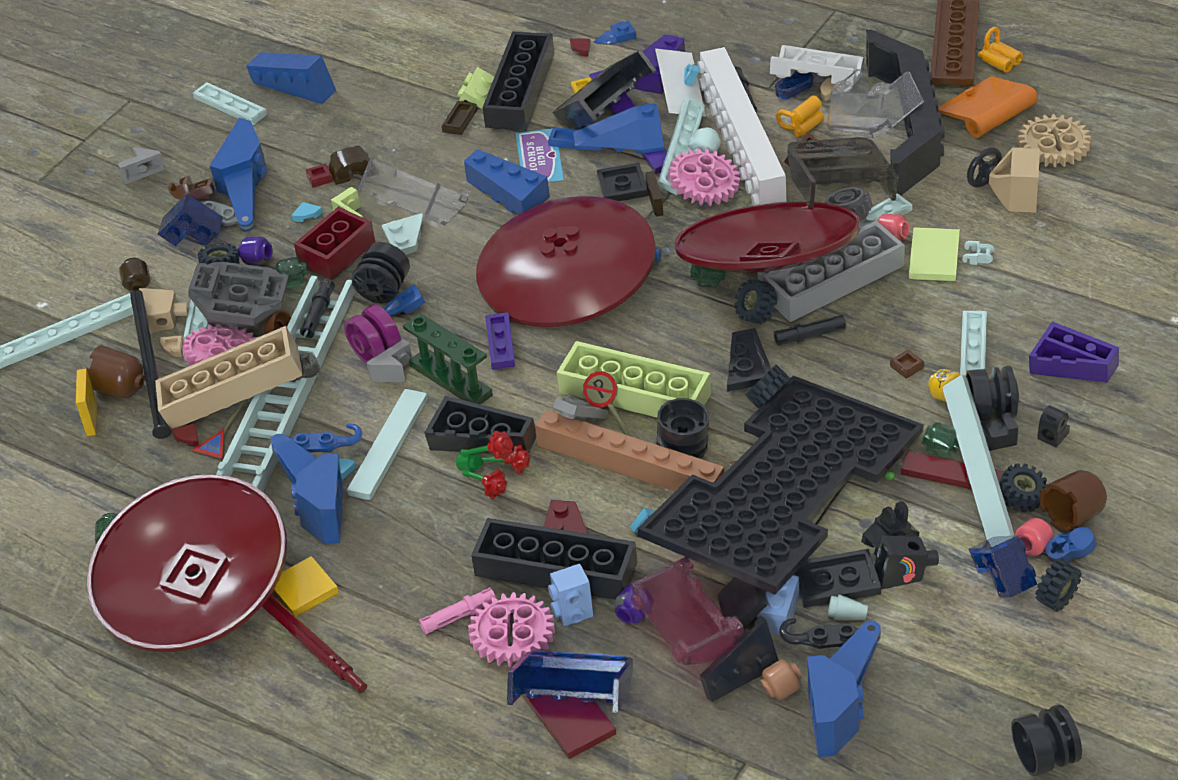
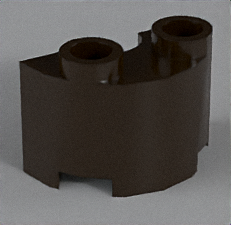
[329,145,376,185]

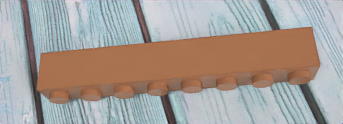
[535,410,725,491]

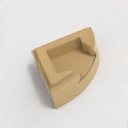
[821,77,842,102]
[160,335,184,357]

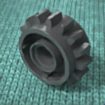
[824,187,873,221]

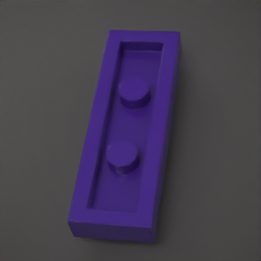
[485,312,515,370]

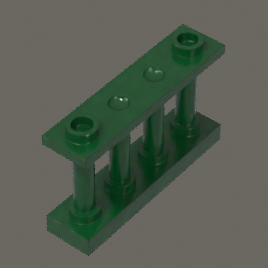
[403,313,493,404]

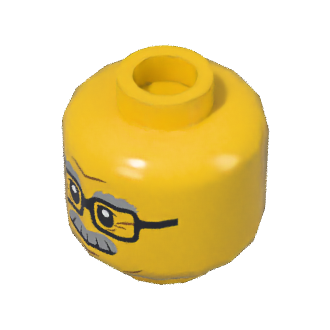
[928,369,961,403]

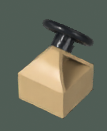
[967,147,1040,213]

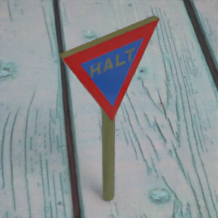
[191,399,248,460]

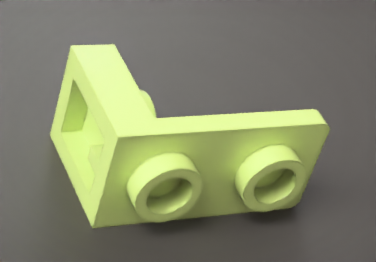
[331,187,362,217]

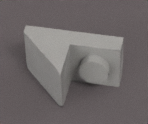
[118,147,165,184]
[367,339,412,382]

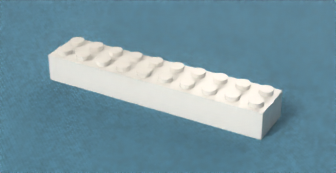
[698,47,786,206]

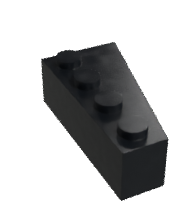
[424,396,537,453]

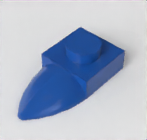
[594,21,636,44]
[384,284,425,316]

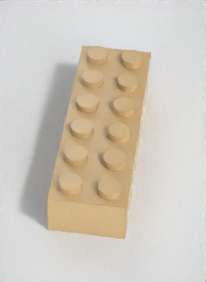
[155,326,303,429]

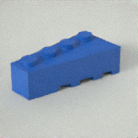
[246,52,336,104]
[464,149,550,214]

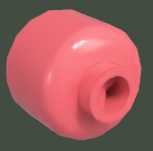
[877,214,910,242]
[1014,518,1054,557]

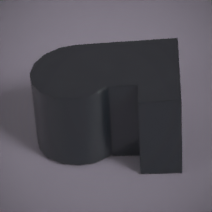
[1037,405,1070,448]

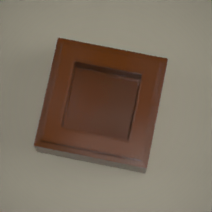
[890,350,924,379]

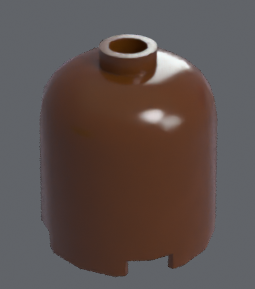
[85,345,145,399]
[1039,470,1107,532]

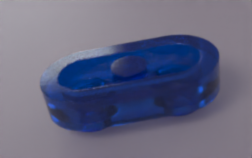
[775,72,813,99]

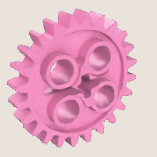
[668,148,741,206]
[183,324,257,366]
[468,592,555,667]

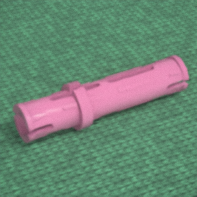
[419,587,496,635]

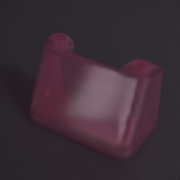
[631,557,743,665]

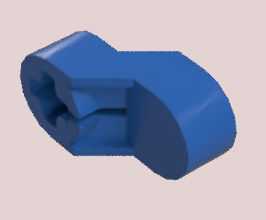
[1046,527,1097,563]

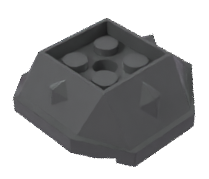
[188,262,289,330]

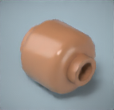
[760,659,802,700]

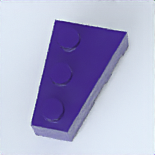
[634,34,685,94]
[1029,321,1119,383]

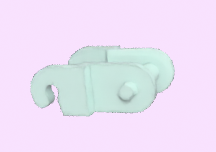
[962,241,994,265]

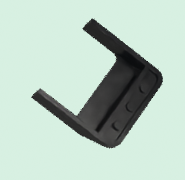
[552,50,656,129]

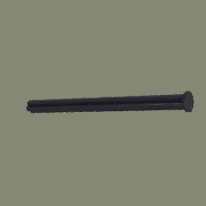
[130,290,172,439]

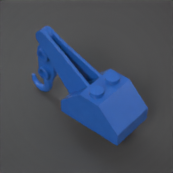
[271,423,363,544]

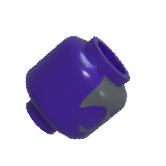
[238,237,273,265]
[614,584,653,624]

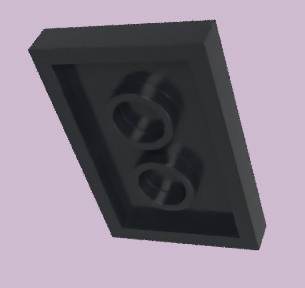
[794,549,881,608]

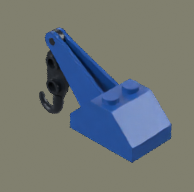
[779,618,881,757]

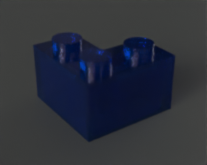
[157,194,223,246]
[969,535,1038,597]

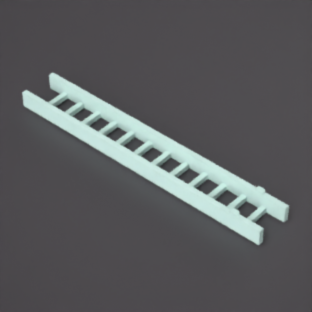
[216,276,355,492]

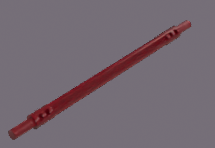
[262,594,367,693]

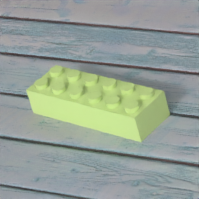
[557,341,711,417]

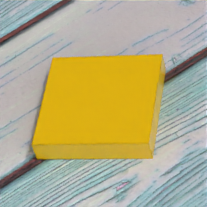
[76,369,97,437]
[273,556,339,616]

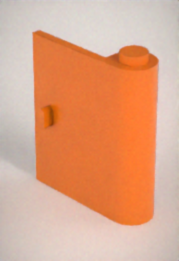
[938,76,1038,138]

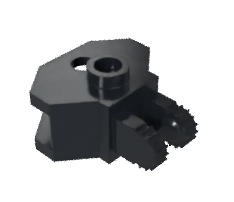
[861,501,920,557]

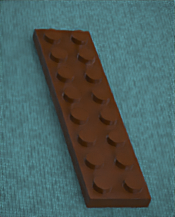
[931,0,979,86]

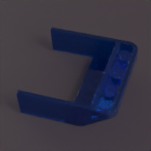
[507,651,633,713]

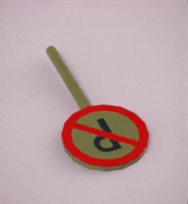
[583,371,631,436]

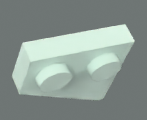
[382,213,424,255]

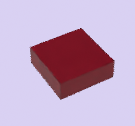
[306,164,333,188]

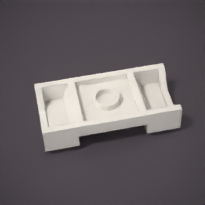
[770,45,864,88]

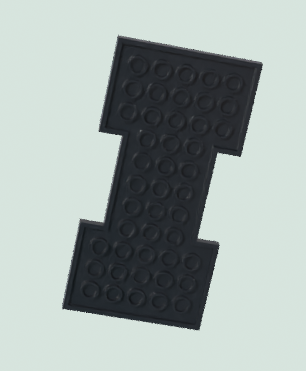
[637,375,924,595]

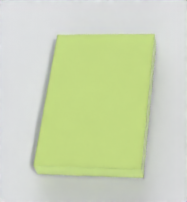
[909,227,960,281]

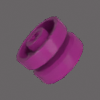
[344,304,401,363]

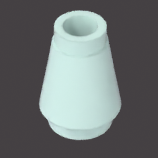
[827,594,868,621]

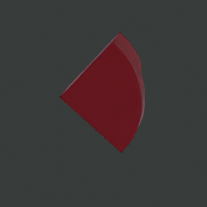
[570,38,591,57]
[171,423,200,446]

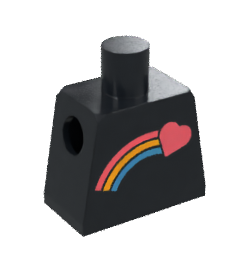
[874,536,939,590]

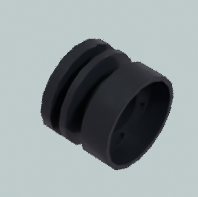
[351,242,410,304]
[966,366,1019,421]
[656,398,709,459]
[1011,704,1082,776]

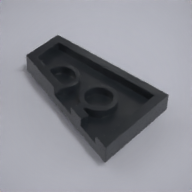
[727,328,771,392]
[700,616,779,702]

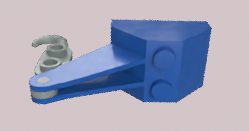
[176,118,267,231]

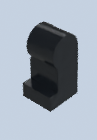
[980,412,1018,451]

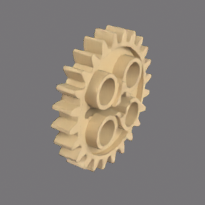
[1018,114,1091,167]

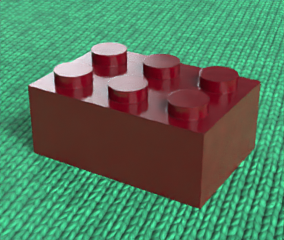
[294,207,375,280]

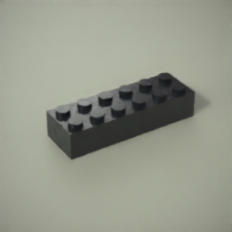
[482,31,554,131]
[471,518,638,600]

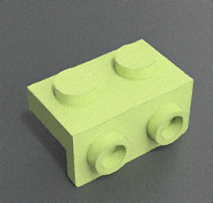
[457,67,494,110]

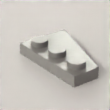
[553,394,609,422]

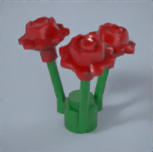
[456,431,530,499]

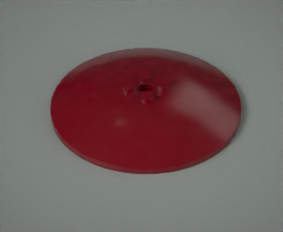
[476,196,656,327]
[675,202,861,273]
[87,474,287,652]

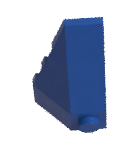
[573,103,664,153]

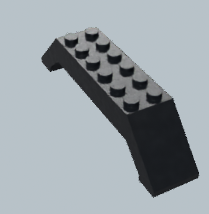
[866,30,945,196]

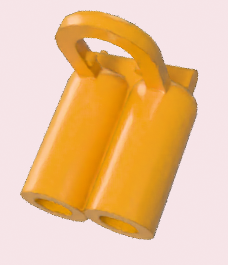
[978,27,1023,73]
[776,95,824,138]

